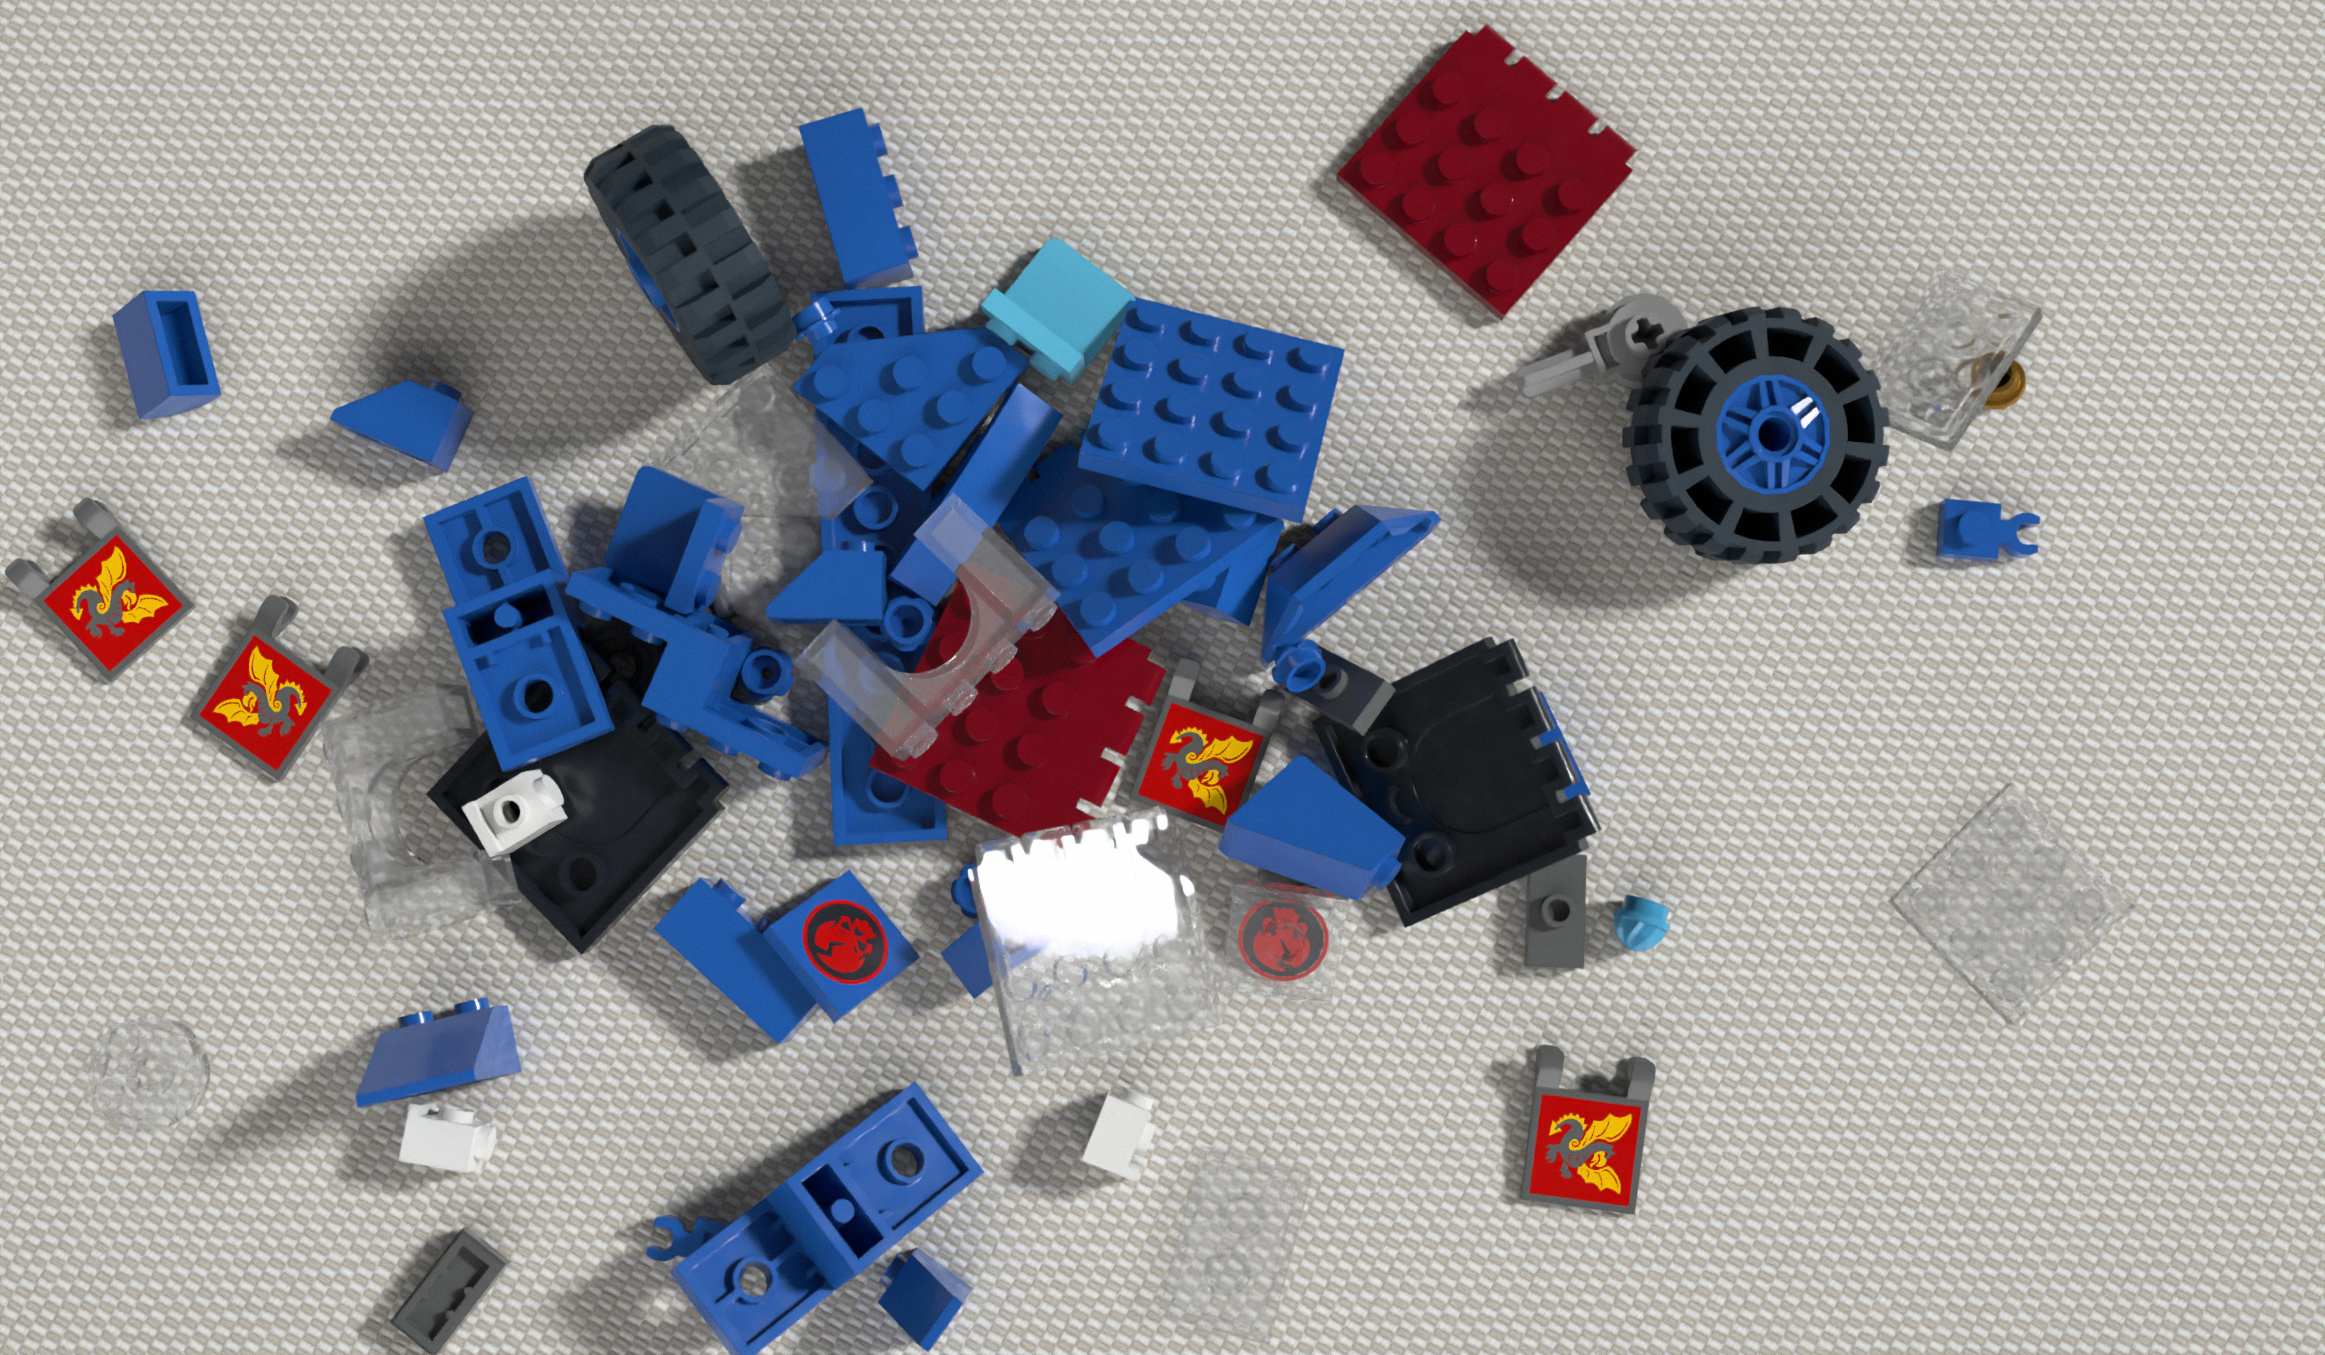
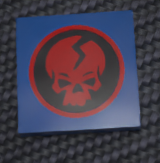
[762,870,920,1024]

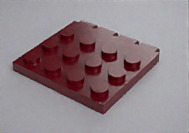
[1336,24,1637,321]
[868,562,1167,855]

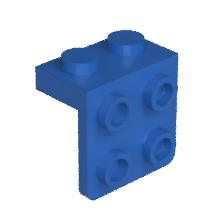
[604,466,745,615]

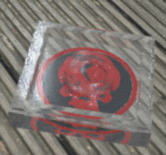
[1219,877,1348,1006]

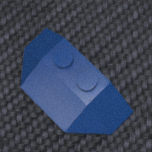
[1260,504,1441,670]

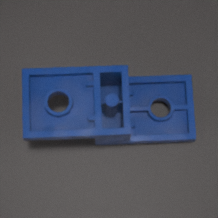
[422,476,615,773]
[564,566,830,781]
[669,1081,984,1355]

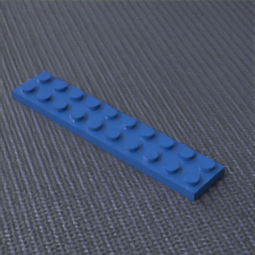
[811,286,949,847]

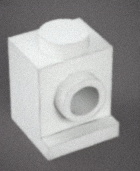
[462,769,568,857]
[1081,1087,1157,1182]
[398,1100,496,1173]

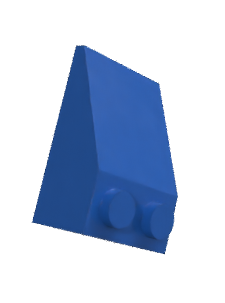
[355,997,522,1108]

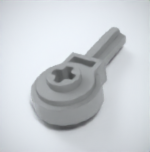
[1515,293,1688,399]

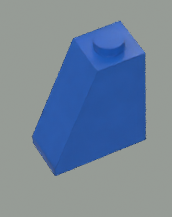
[1218,753,1405,901]

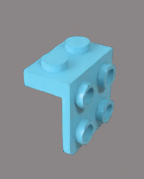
[981,238,1135,387]

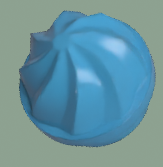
[1613,895,1670,952]

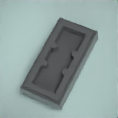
[1284,645,1396,736]
[1524,855,1587,969]
[390,1227,511,1355]

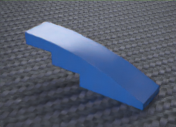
[887,383,1063,608]

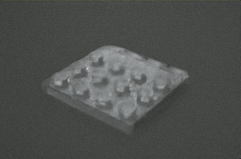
[968,806,1225,1077]

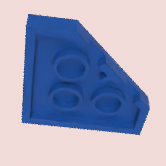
[793,327,1030,495]

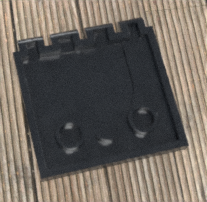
[1311,636,1602,928]
[426,641,731,955]

